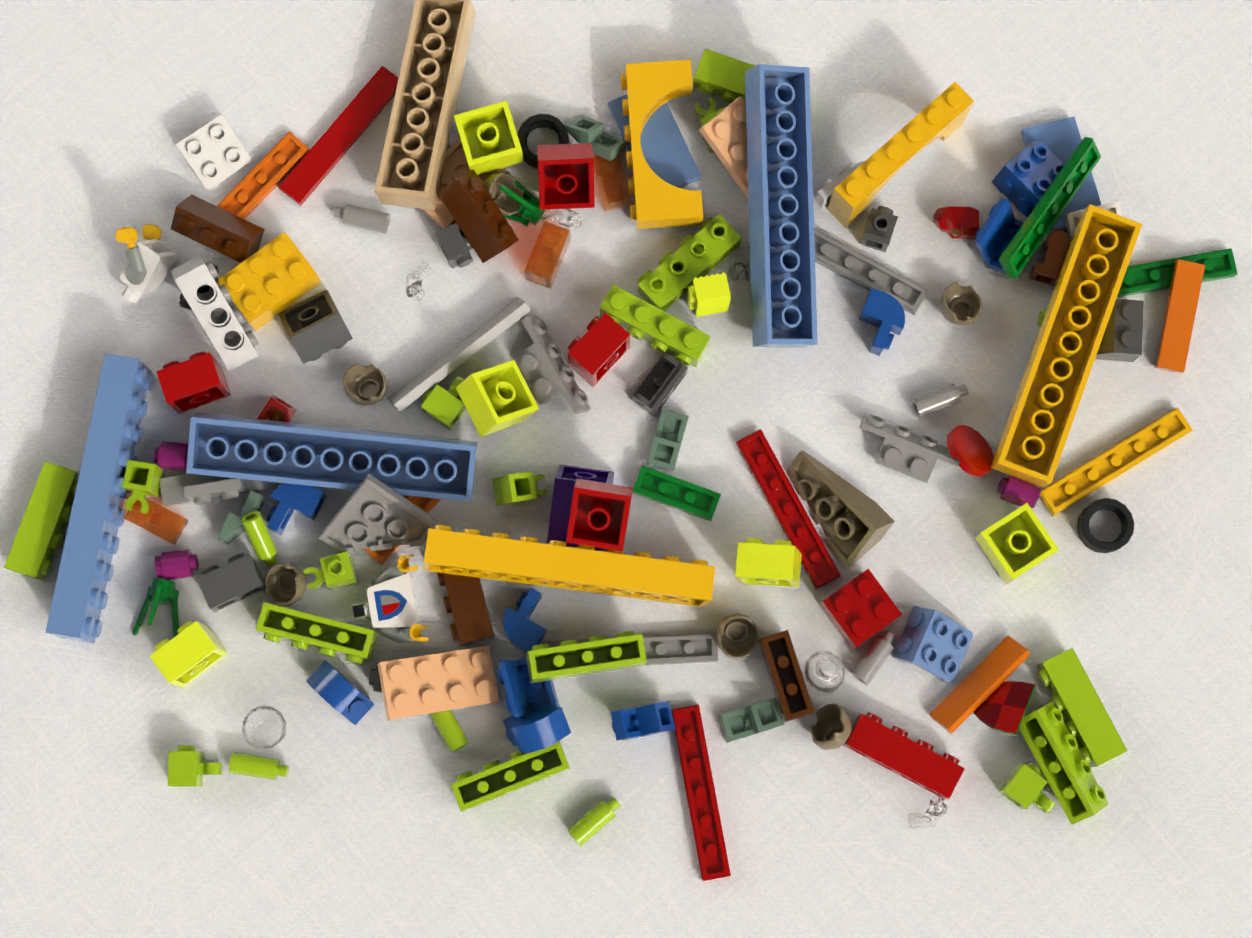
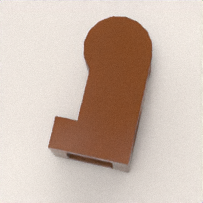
[1028,230,1070,286]

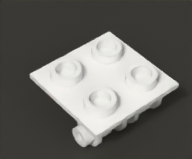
[176,114,253,190]

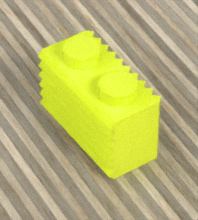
[687,272,731,317]

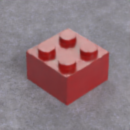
[537,143,595,210]
[567,312,630,387]
[156,352,231,414]
[566,479,633,552]
[819,569,902,651]

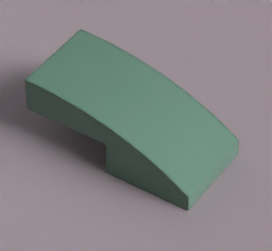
[566,116,626,161]
[647,409,689,470]
[218,491,266,544]
[718,697,785,743]

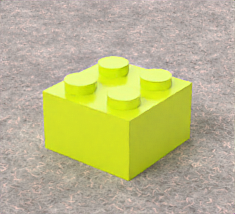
[454,100,524,175]
[456,360,539,437]
[974,503,1059,584]
[735,538,802,588]
[149,621,228,688]

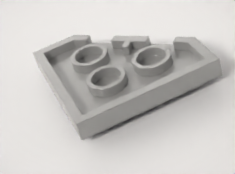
[319,474,439,553]

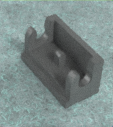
[630,353,688,417]

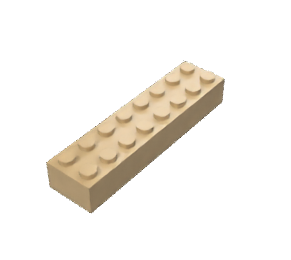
[374,0,476,210]

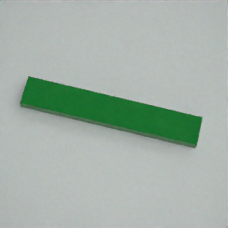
[998,137,1101,279]
[1117,248,1238,298]

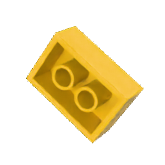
[218,232,322,331]

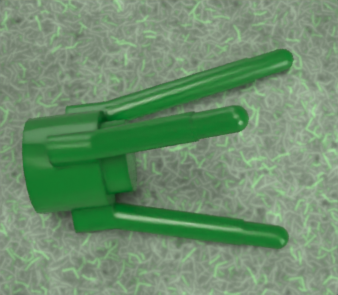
[499,172,545,227]
[132,578,180,638]

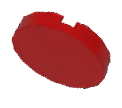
[947,424,994,477]

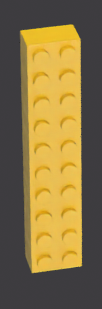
[991,204,1142,488]
[423,525,715,607]

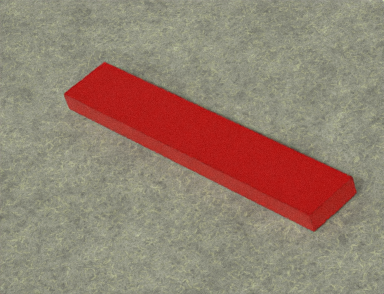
[278,66,399,206]
[736,429,841,590]
[671,704,731,881]

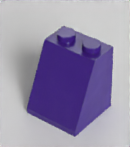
[547,465,615,551]

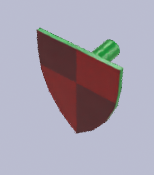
[973,681,1036,735]

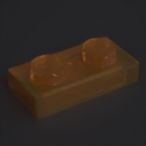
[594,155,631,211]
[124,498,188,545]

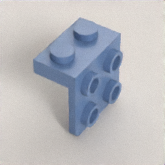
[892,606,973,683]

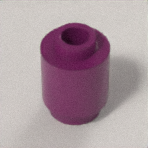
[154,441,188,471]
[997,475,1041,509]
[155,549,199,580]

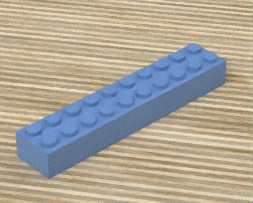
[745,64,818,348]
[45,353,153,643]
[186,413,478,502]

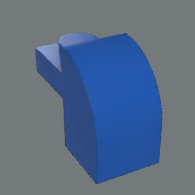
[859,288,905,356]
[266,483,327,535]
[503,588,547,653]
[306,660,374,725]
[611,701,675,741]
[502,706,571,753]

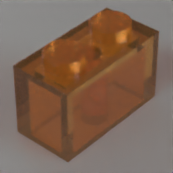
[524,221,571,289]

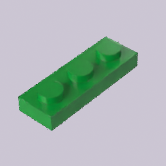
[633,465,721,522]

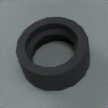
[518,114,569,168]
[1077,498,1134,554]

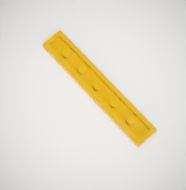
[1039,407,1193,517]

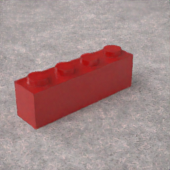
[843,712,965,799]

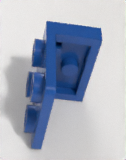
[992,140,1064,218]
[975,198,1024,275]
[497,657,560,718]

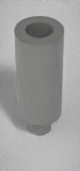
[334,204,390,233]
[912,384,969,418]
[851,631,896,685]

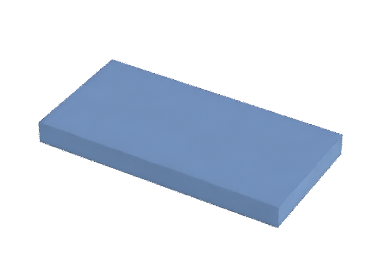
[608,94,701,188]
[1021,116,1101,232]

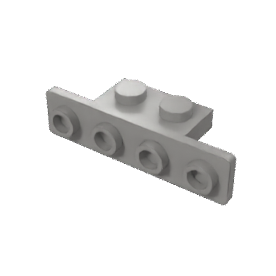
[514,316,591,414]
[859,415,961,483]
[160,474,275,506]

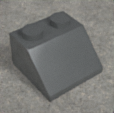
[278,290,353,364]
[1095,299,1144,362]

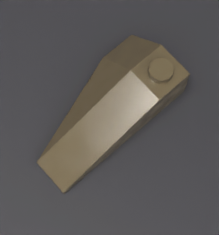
[787,450,895,567]

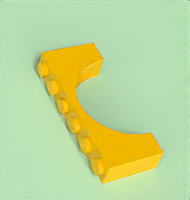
[620,59,703,229]
[827,82,974,228]

